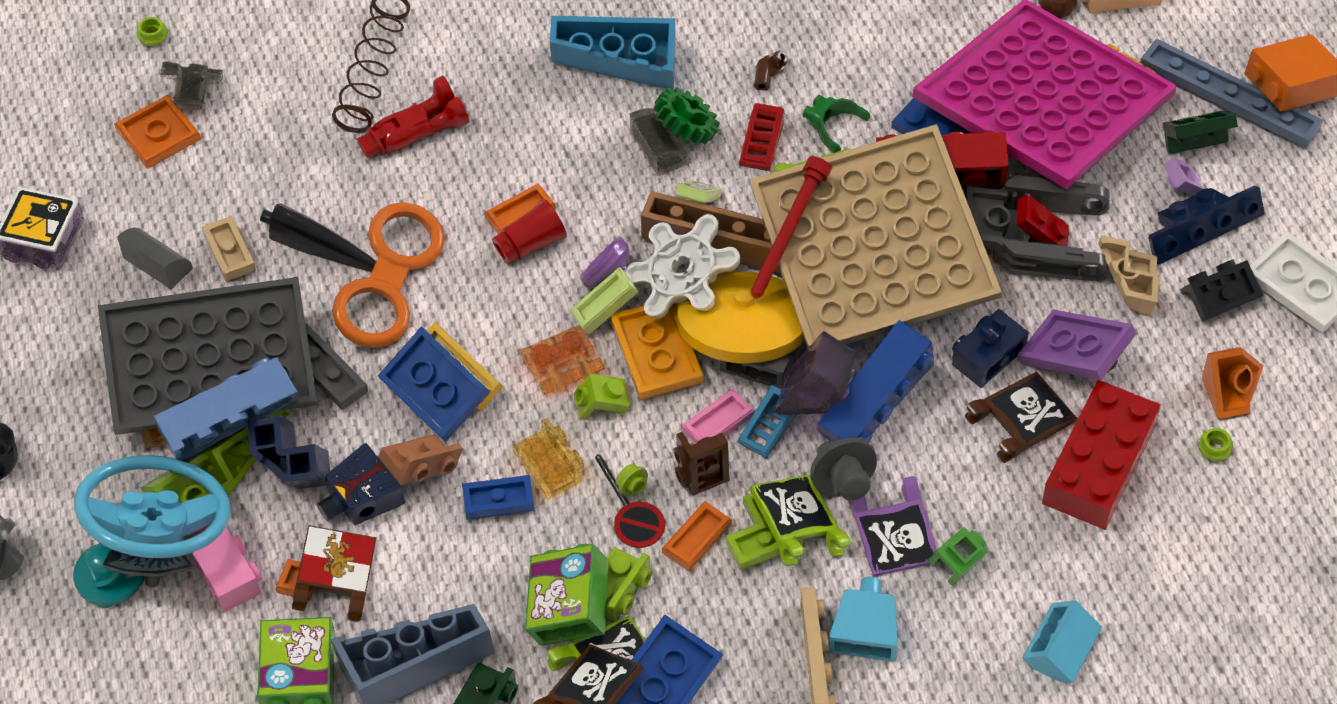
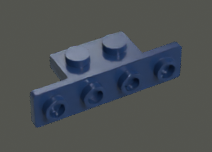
[1148,185,1264,265]

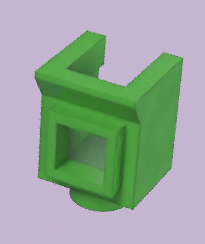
[928,527,988,586]

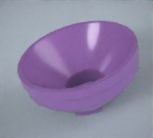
[579,236,629,287]

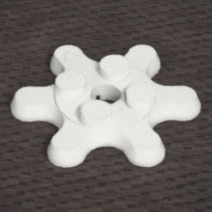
[624,215,740,319]

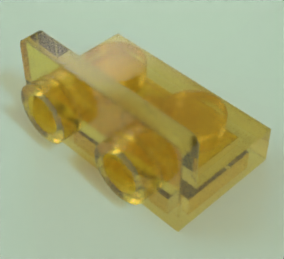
[512,418,584,501]

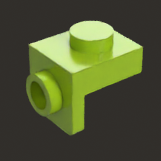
[574,373,630,419]

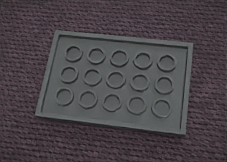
[98,277,318,435]

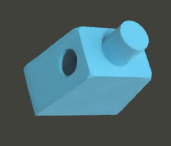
[829,576,898,661]

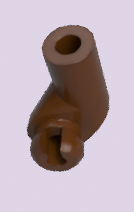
[754,50,788,91]

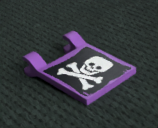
[849,476,940,577]

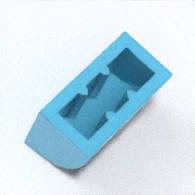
[1022,600,1102,683]

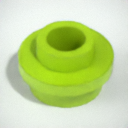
[136,17,168,46]
[1198,428,1233,461]
[616,464,648,497]

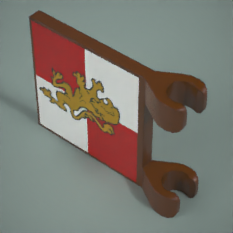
[292,525,377,621]

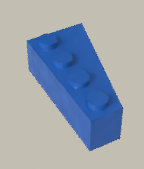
[818,320,934,443]

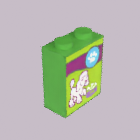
[525,544,609,645]
[257,617,335,704]

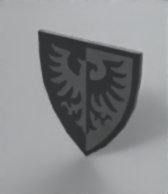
[102,549,193,587]

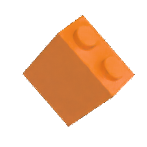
[1244,34,1337,112]

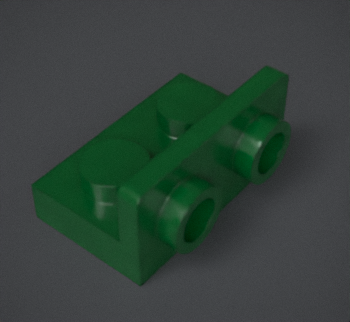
[1163,110,1238,154]
[453,662,518,704]

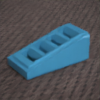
[737,385,802,458]

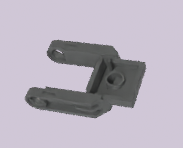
[965,175,1110,281]

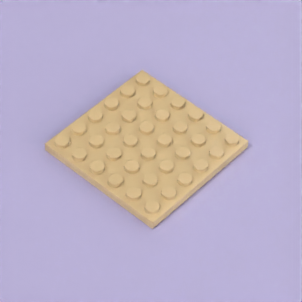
[750,124,1002,355]

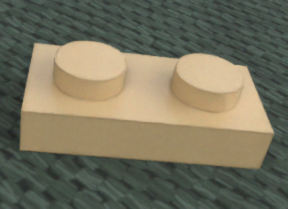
[202,216,256,282]

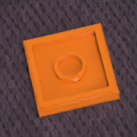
[114,95,201,169]

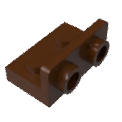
[673,432,730,496]

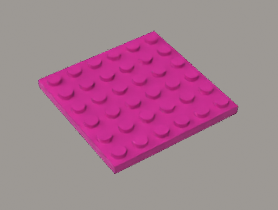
[912,0,1177,189]

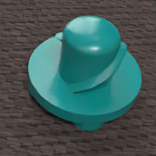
[73,543,144,608]

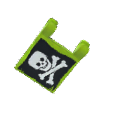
[749,475,851,566]
[547,616,645,671]

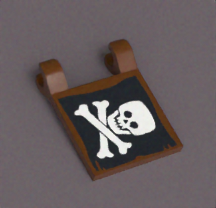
[965,371,1078,463]
[533,644,644,704]

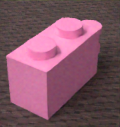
[190,524,262,613]

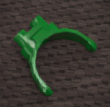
[802,94,870,153]

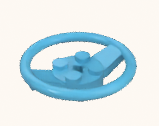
[74,455,230,558]

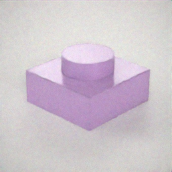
[1163,157,1203,196]

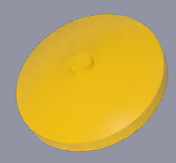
[677,272,804,363]

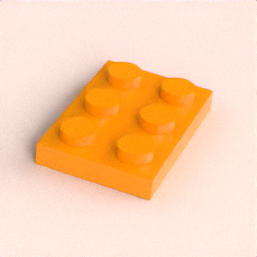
[610,303,704,400]

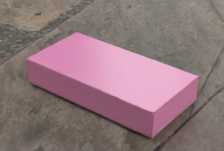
[682,389,755,444]

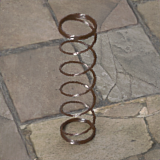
[332,0,410,133]

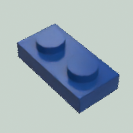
[462,475,535,520]

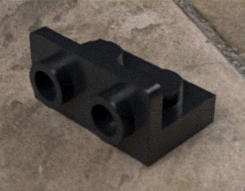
[1180,259,1263,322]

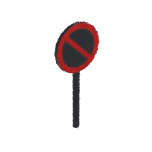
[595,454,665,548]

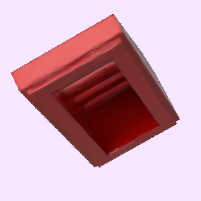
[739,103,785,171]

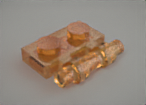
[520,325,605,395]

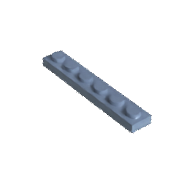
[1140,38,1323,148]

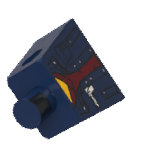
[317,443,405,525]

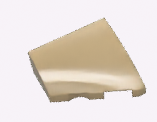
[1098,235,1159,316]

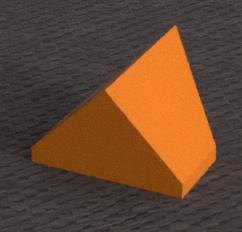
[1202,347,1264,419]

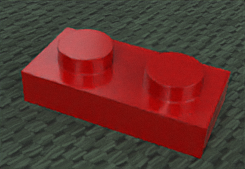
[1017,194,1069,246]

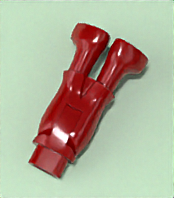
[356,75,470,158]

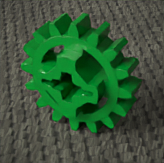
[653,87,720,145]

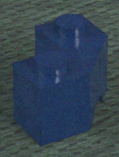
[247,416,330,489]

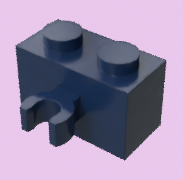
[952,309,1029,388]

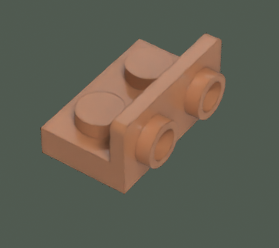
[378,434,463,485]

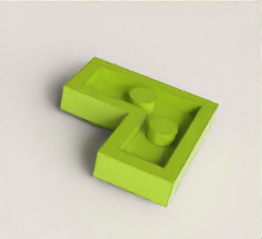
[726,493,804,571]

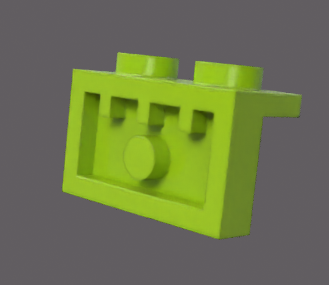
[605,547,653,623]

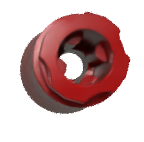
[492,199,567,264]

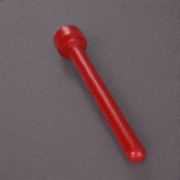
[750,156,832,299]

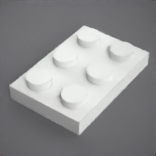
[1250,231,1337,333]

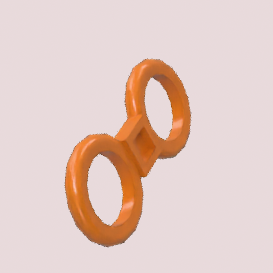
[332,202,445,348]

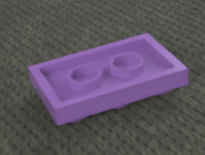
[1018,309,1137,381]

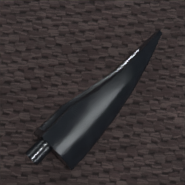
[260,203,377,272]

